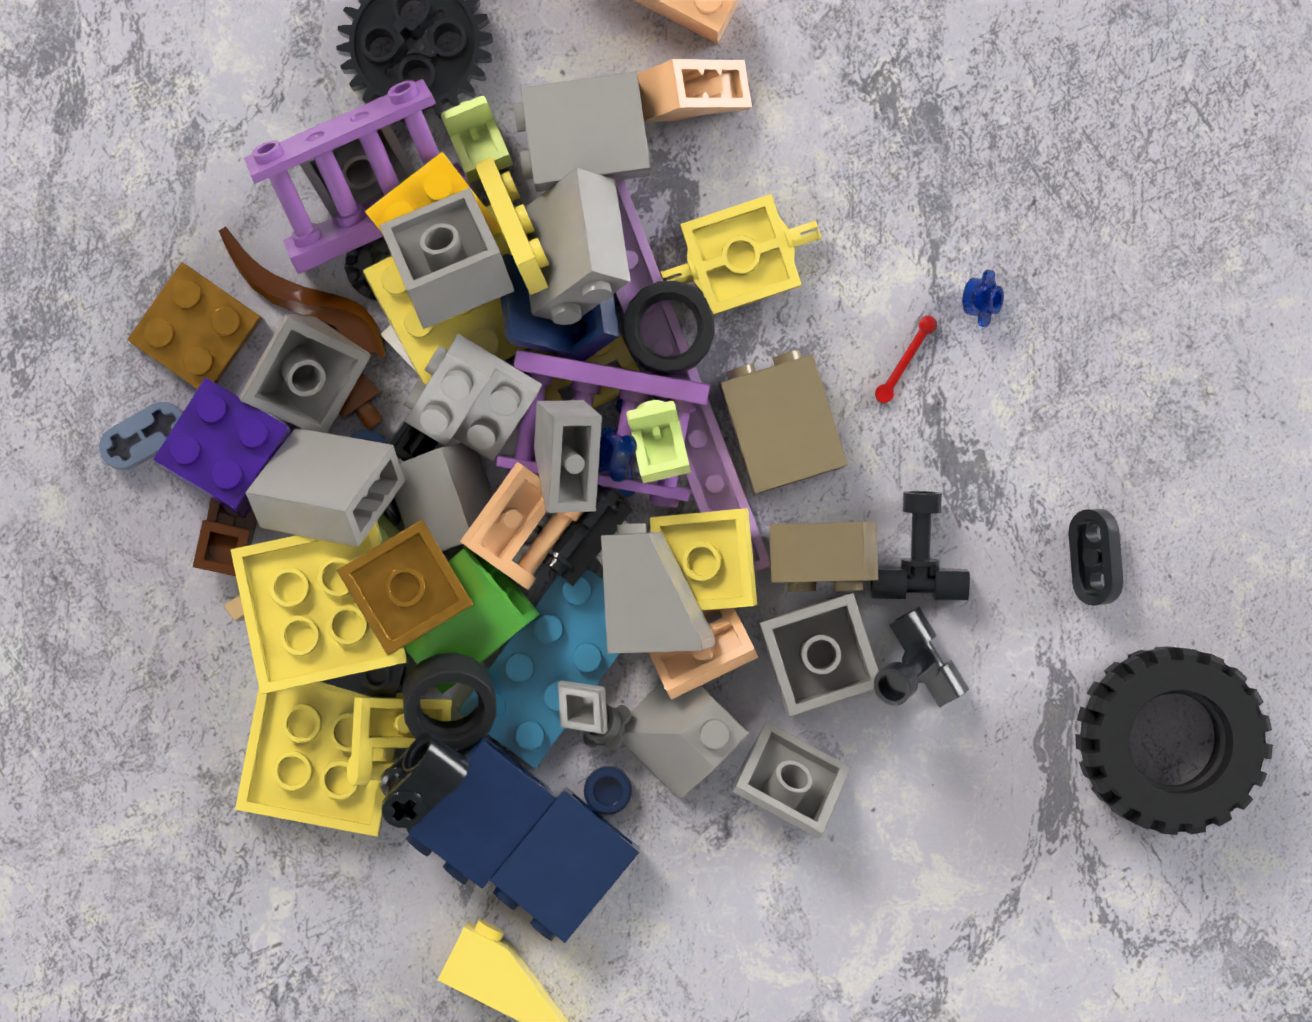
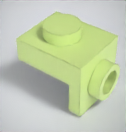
[441,96,514,183]
[626,400,691,484]

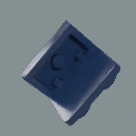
[500,254,619,361]

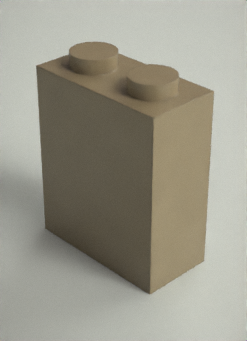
[719,349,848,495]

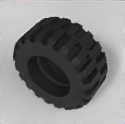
[1075,646,1273,835]

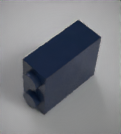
[406,736,557,889]
[490,786,640,943]

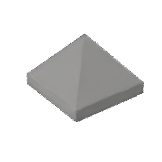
[558,681,608,734]

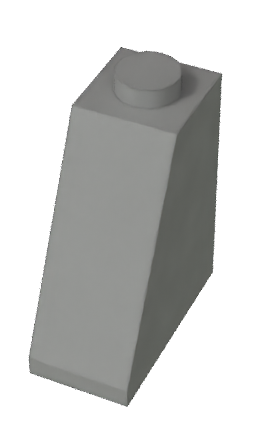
[601,523,715,654]

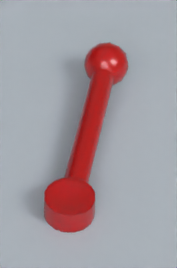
[875,315,937,403]

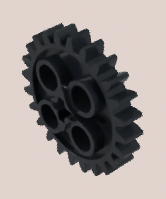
[336,0,493,122]

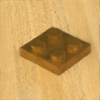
[127,262,263,389]
[336,519,473,656]

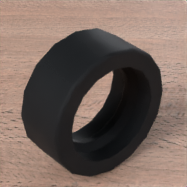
[623,281,715,375]
[402,653,497,750]

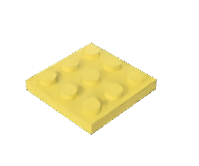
[363,205,530,384]
[231,521,407,694]
[235,682,403,837]

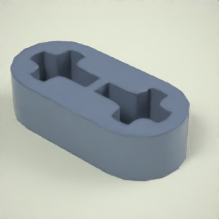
[99,402,183,470]

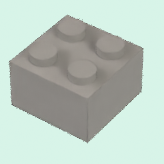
[758,593,879,716]

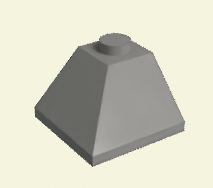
[623,681,749,799]

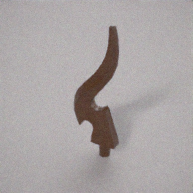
[219,226,387,430]

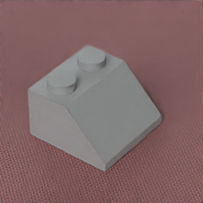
[379,188,514,329]

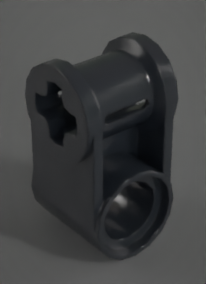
[380,733,469,828]

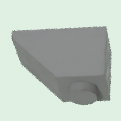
[534,400,602,513]

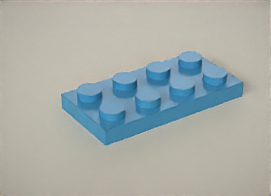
[458,568,620,769]

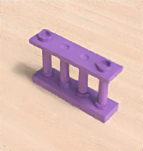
[244,79,473,274]
[496,349,710,508]

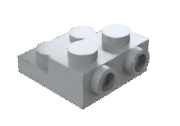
[403,334,542,461]

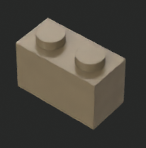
[770,522,878,592]

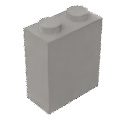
[513,71,651,192]
[525,167,631,325]
[245,428,406,547]

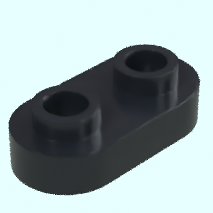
[1068,509,1124,606]

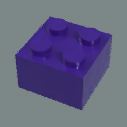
[153,378,292,518]

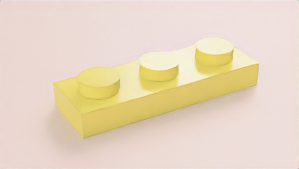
[474,157,549,295]

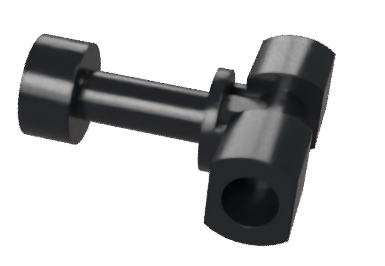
[870,491,970,600]
[874,607,969,708]

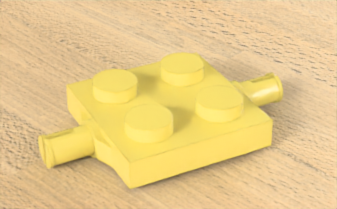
[660,194,821,316]

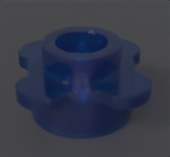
[962,269,1004,327]
[598,427,637,482]

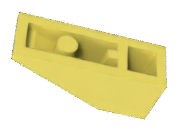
[438,920,569,1022]

